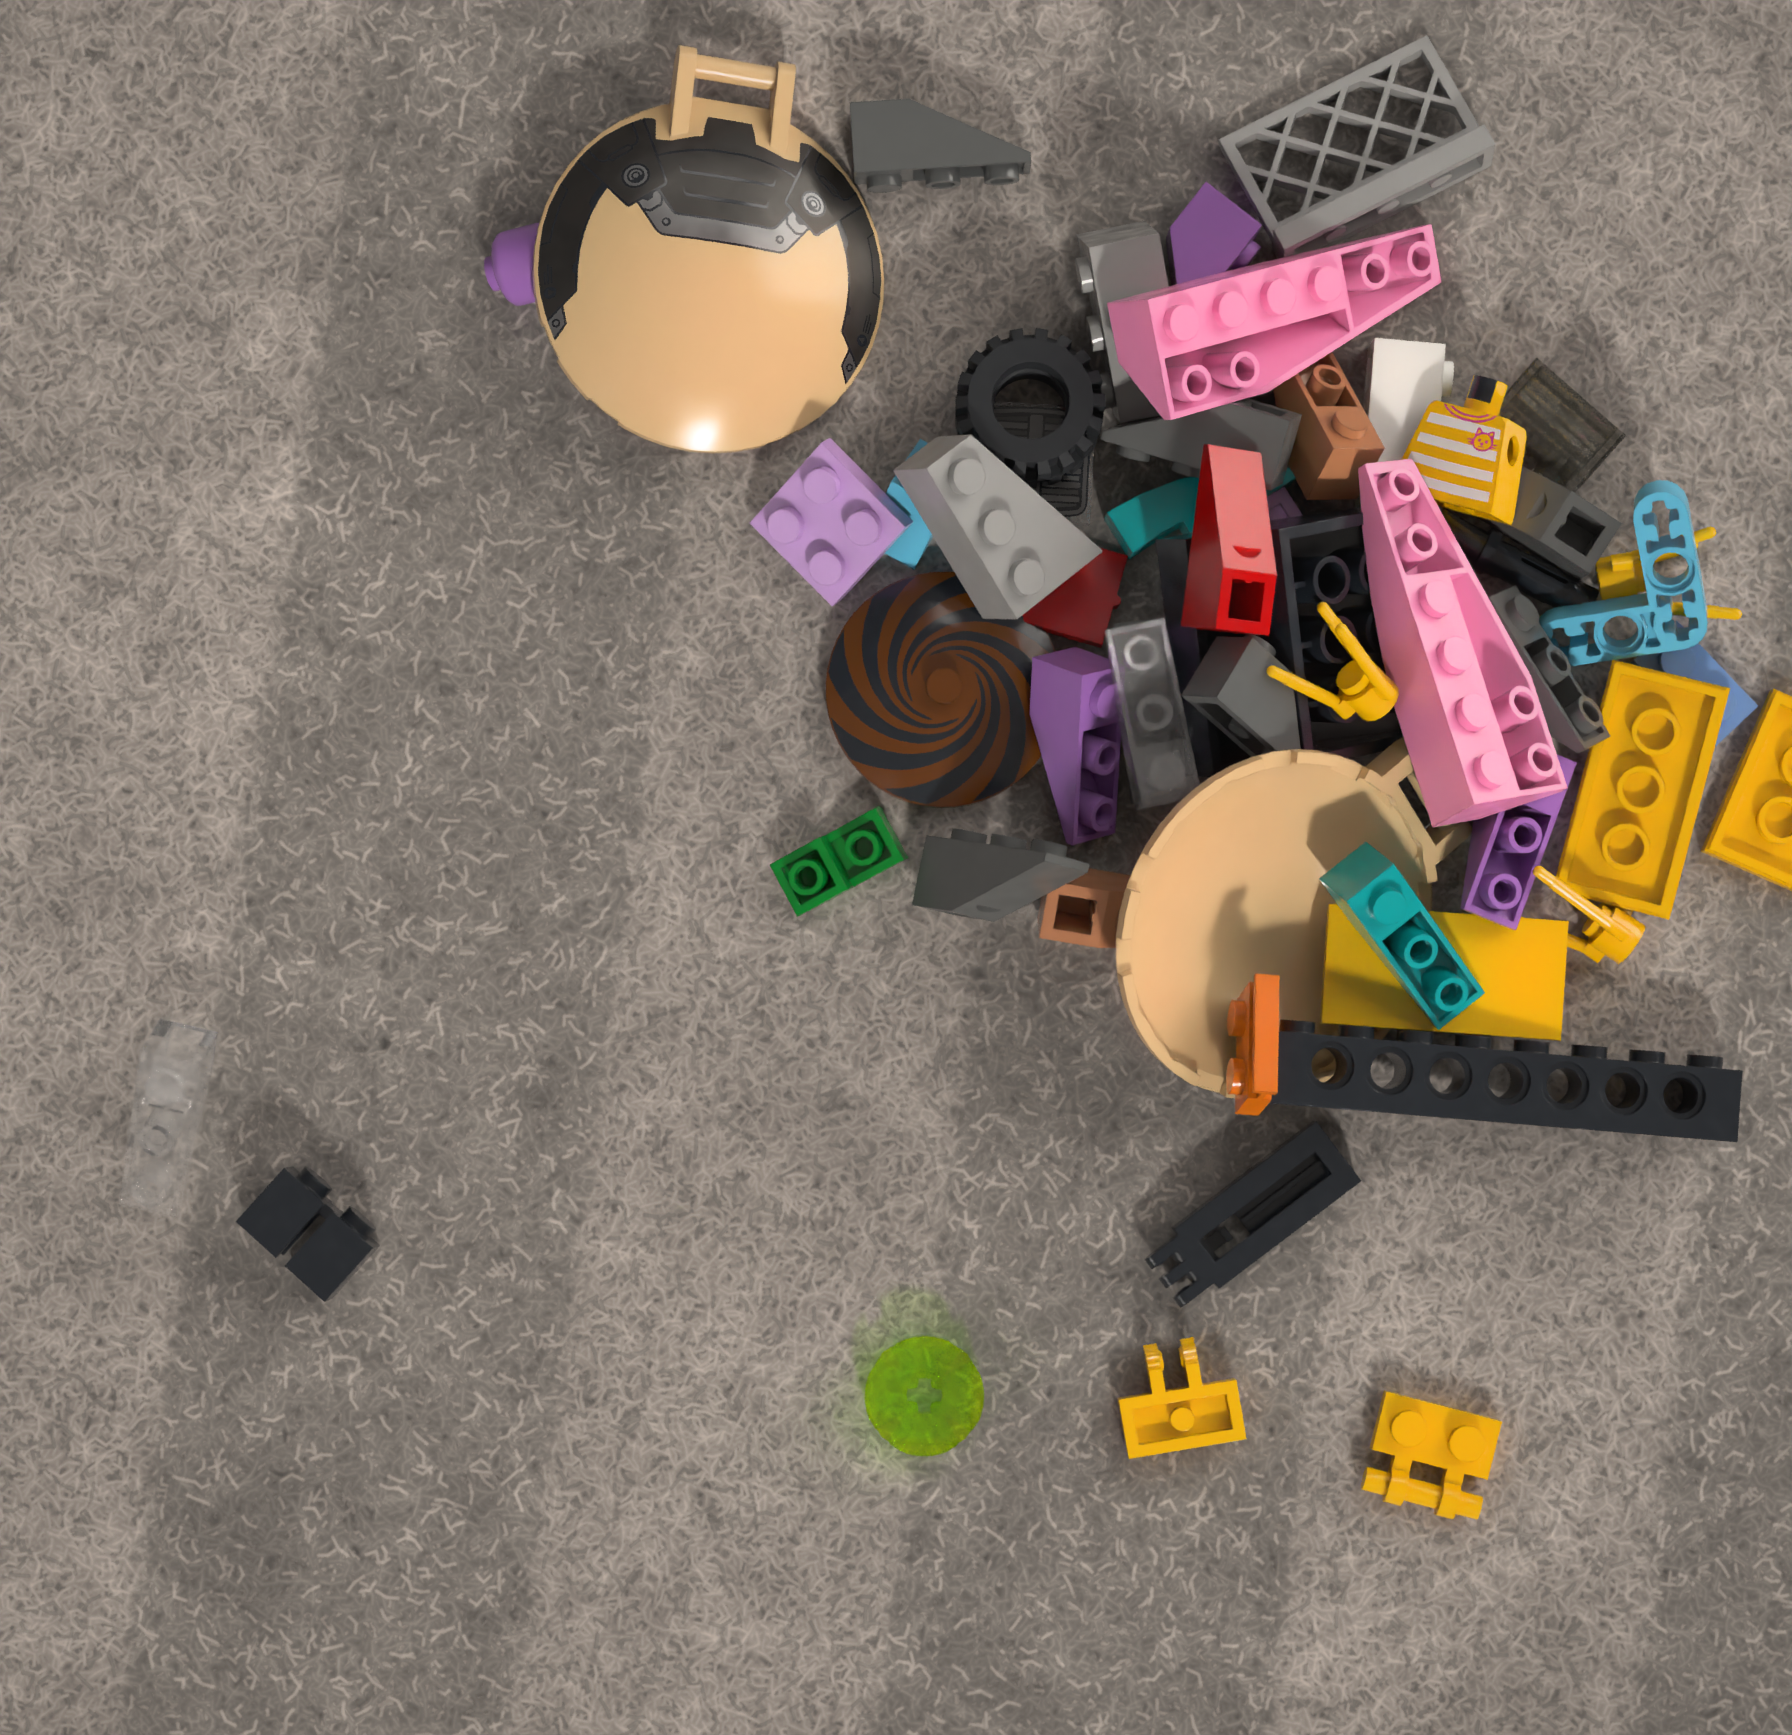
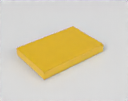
[1701,689,1792,891]

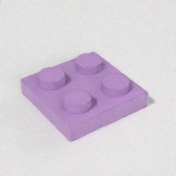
[750,438,913,607]

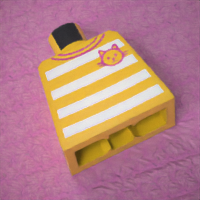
[1401,375,1527,525]

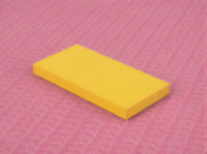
[1556,660,1730,920]
[1320,904,1569,1041]

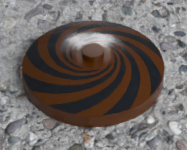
[826,571,1056,808]

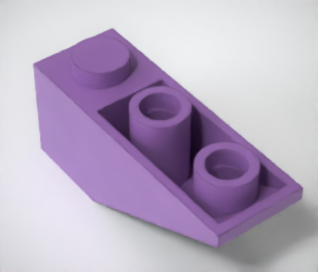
[1030,647,1125,845]
[1460,754,1577,930]

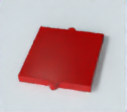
[1022,547,1128,648]

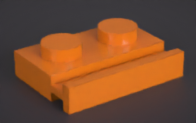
[1226,973,1280,1116]

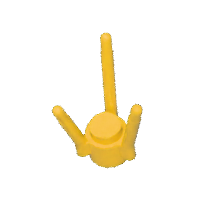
[1595,526,1742,620]
[1266,602,1399,721]
[1521,853,1645,964]

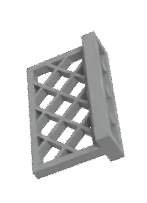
[1219,35,1495,259]

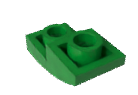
[770,806,908,917]

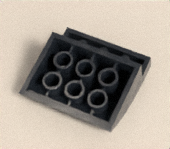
[1156,508,1403,777]

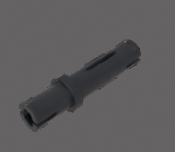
[1440,507,1600,608]

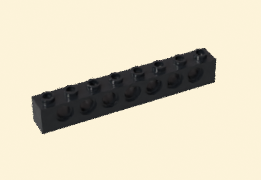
[1270,1019,1743,1142]

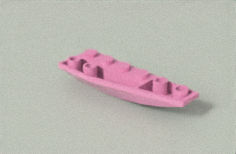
[1107,224,1441,420]
[1358,459,1568,827]

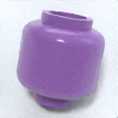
[484,223,539,306]

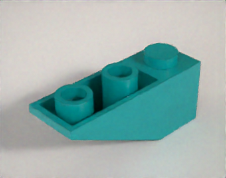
[1319,842,1485,1030]

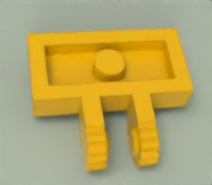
[1117,1337,1247,1459]

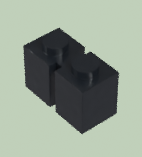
[236,1166,380,1302]

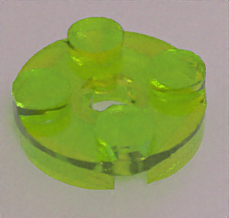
[865,1335,984,1456]

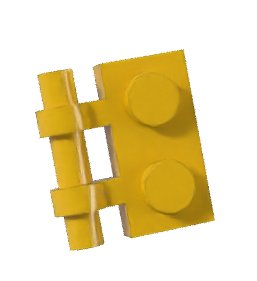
[1361,1390,1502,1520]

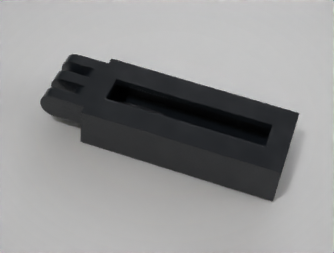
[1144,1121,1361,1308]

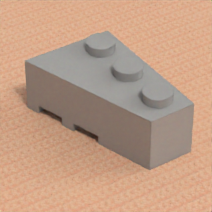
[1075,221,1169,423]
[893,434,1103,619]

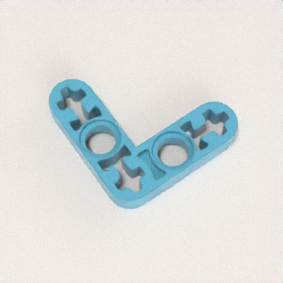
[1539,480,1707,666]

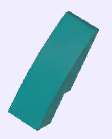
[1104,468,1296,559]

